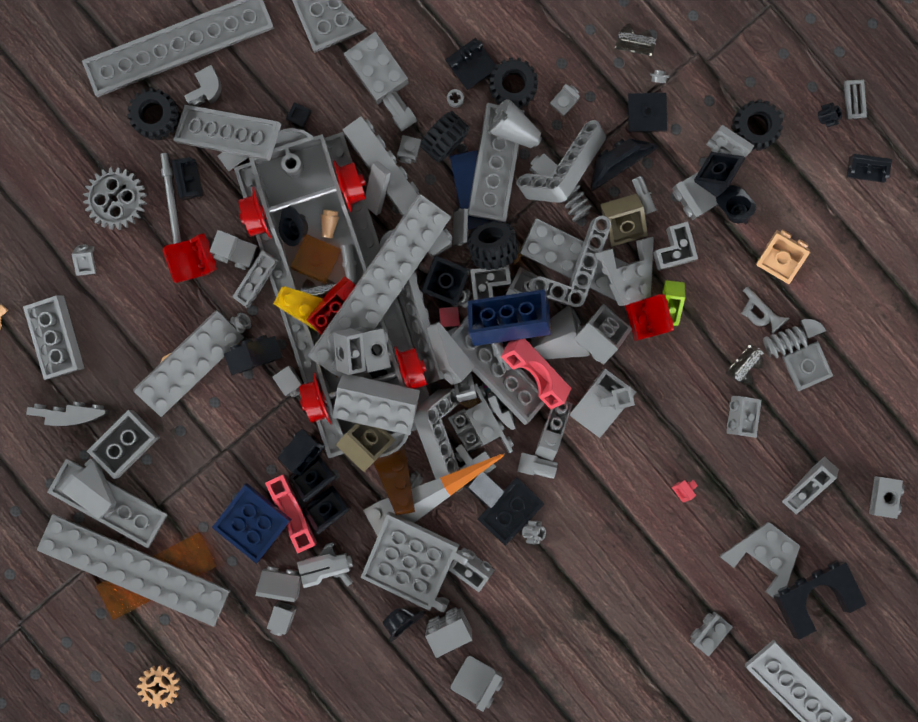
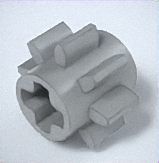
[522,520,546,544]

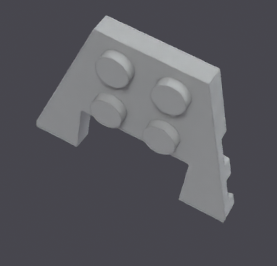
[595,237,654,306]
[719,522,800,598]

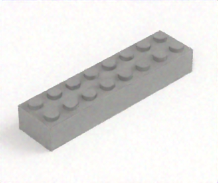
[342,116,453,259]

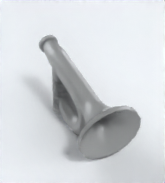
[741,287,790,334]

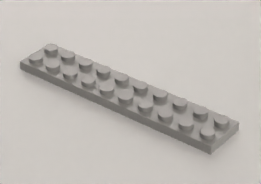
[82,0,274,97]
[308,194,451,378]
[37,514,230,627]

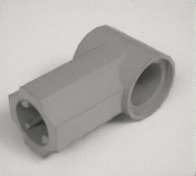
[382,91,417,132]
[517,453,558,479]

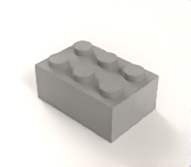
[344,32,409,105]
[574,304,632,365]
[87,410,160,479]

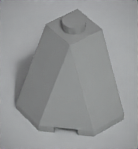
[530,306,590,359]
[59,458,116,519]

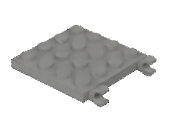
[361,511,471,612]

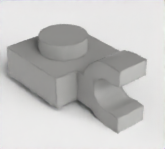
[599,386,635,410]

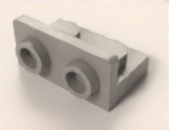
[727,396,762,438]
[690,612,733,657]

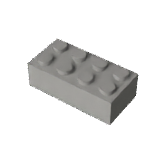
[333,373,420,435]
[425,607,472,658]

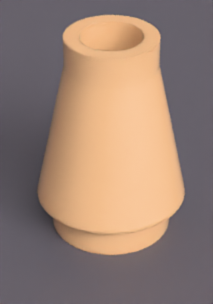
[321,209,339,238]

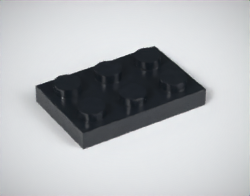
[477,477,544,546]

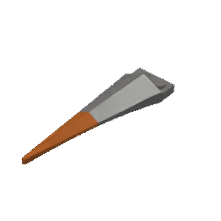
[363,454,504,536]

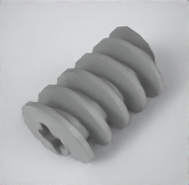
[563,185,592,222]
[763,326,807,358]

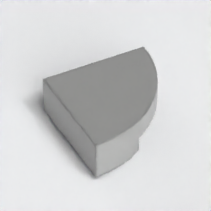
[800,319,826,338]

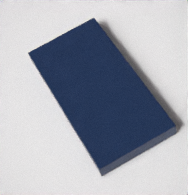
[450,150,498,231]

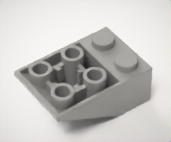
[569,369,636,438]

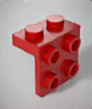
[162,233,217,283]
[625,294,674,341]

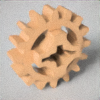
[137,665,181,709]

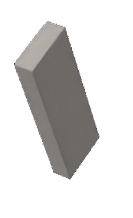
[363,161,391,215]
[232,250,279,308]

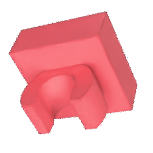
[671,480,698,503]

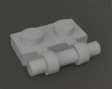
[706,125,754,157]

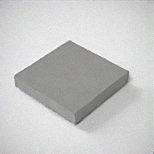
[782,341,833,391]

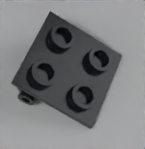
[445,37,496,90]

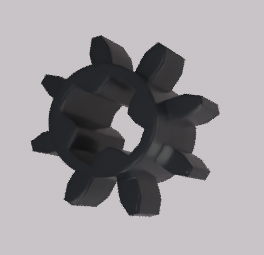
[818,103,842,127]

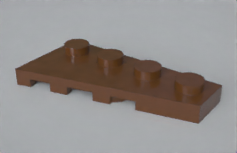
[373,443,415,515]

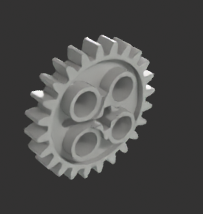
[83,167,147,230]

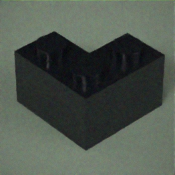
[224,335,283,376]

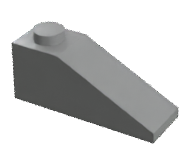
[427,322,475,385]
[782,456,839,515]

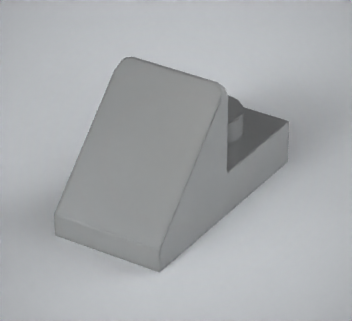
[454,372,477,402]

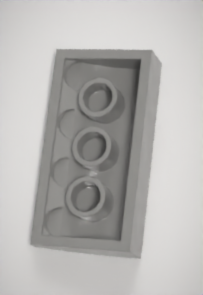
[23,295,85,380]

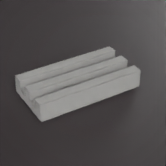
[844,79,867,120]

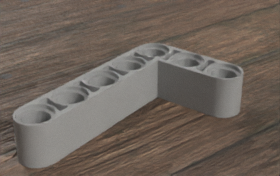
[517,120,606,203]
[529,216,611,307]
[414,388,463,492]

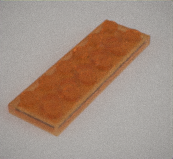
[96,532,217,620]

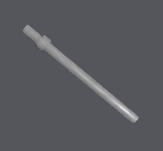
[160,153,181,244]

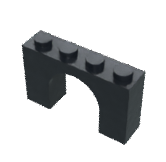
[773,560,867,639]

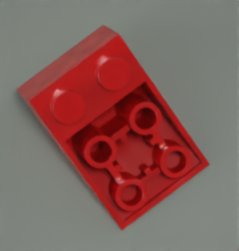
[306,276,355,335]

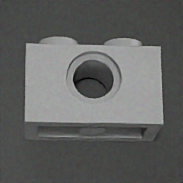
[333,328,366,375]
[363,328,392,372]
[273,366,304,397]
[869,476,904,519]
[267,601,297,636]

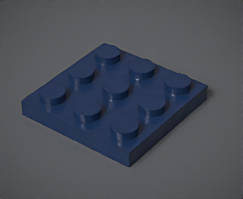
[212,483,292,564]

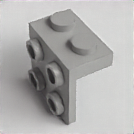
[672,172,718,220]
[451,656,504,712]

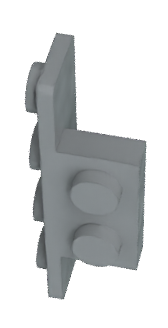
[465,384,514,453]

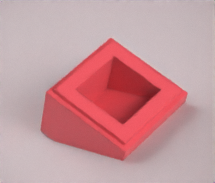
[439,307,460,328]

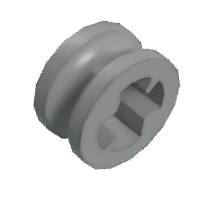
[447,89,464,108]

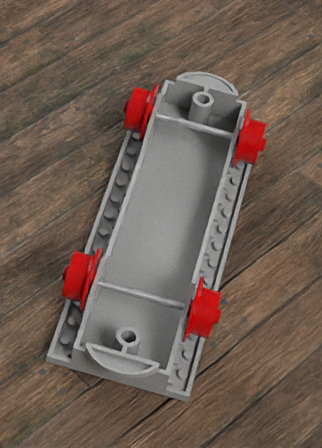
[234,128,429,459]

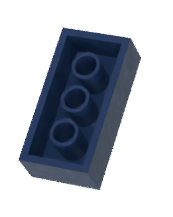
[468,289,551,346]

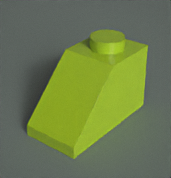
[662,280,685,326]

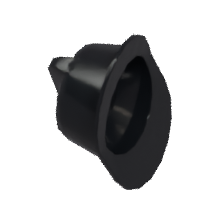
[716,185,756,225]
[278,206,308,247]
[383,608,426,642]

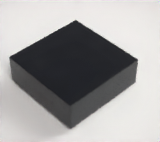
[286,102,312,129]

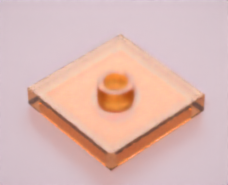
[290,234,341,284]

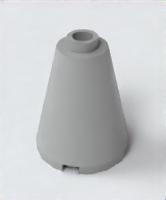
[487,99,542,148]

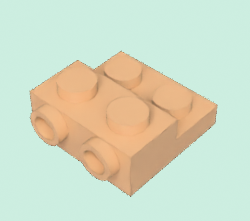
[756,229,810,284]

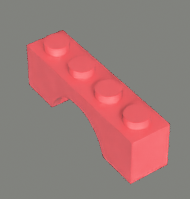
[501,339,572,409]
[265,474,317,554]

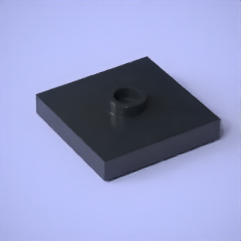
[628,93,667,132]

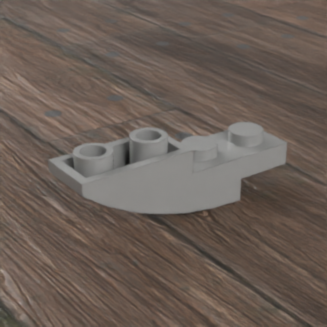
[26,401,109,426]

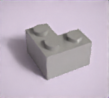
[653,222,698,271]
[209,230,259,270]
[470,265,511,300]

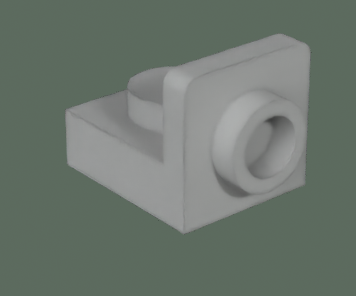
[549,84,580,117]
[397,135,421,164]
[72,244,96,276]

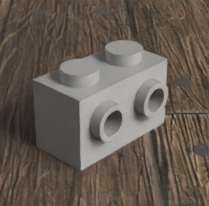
[449,548,495,592]

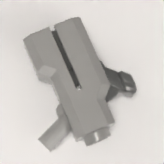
[297,542,353,588]

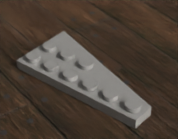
[292,0,367,53]

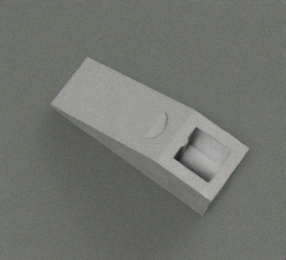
[534,401,573,461]

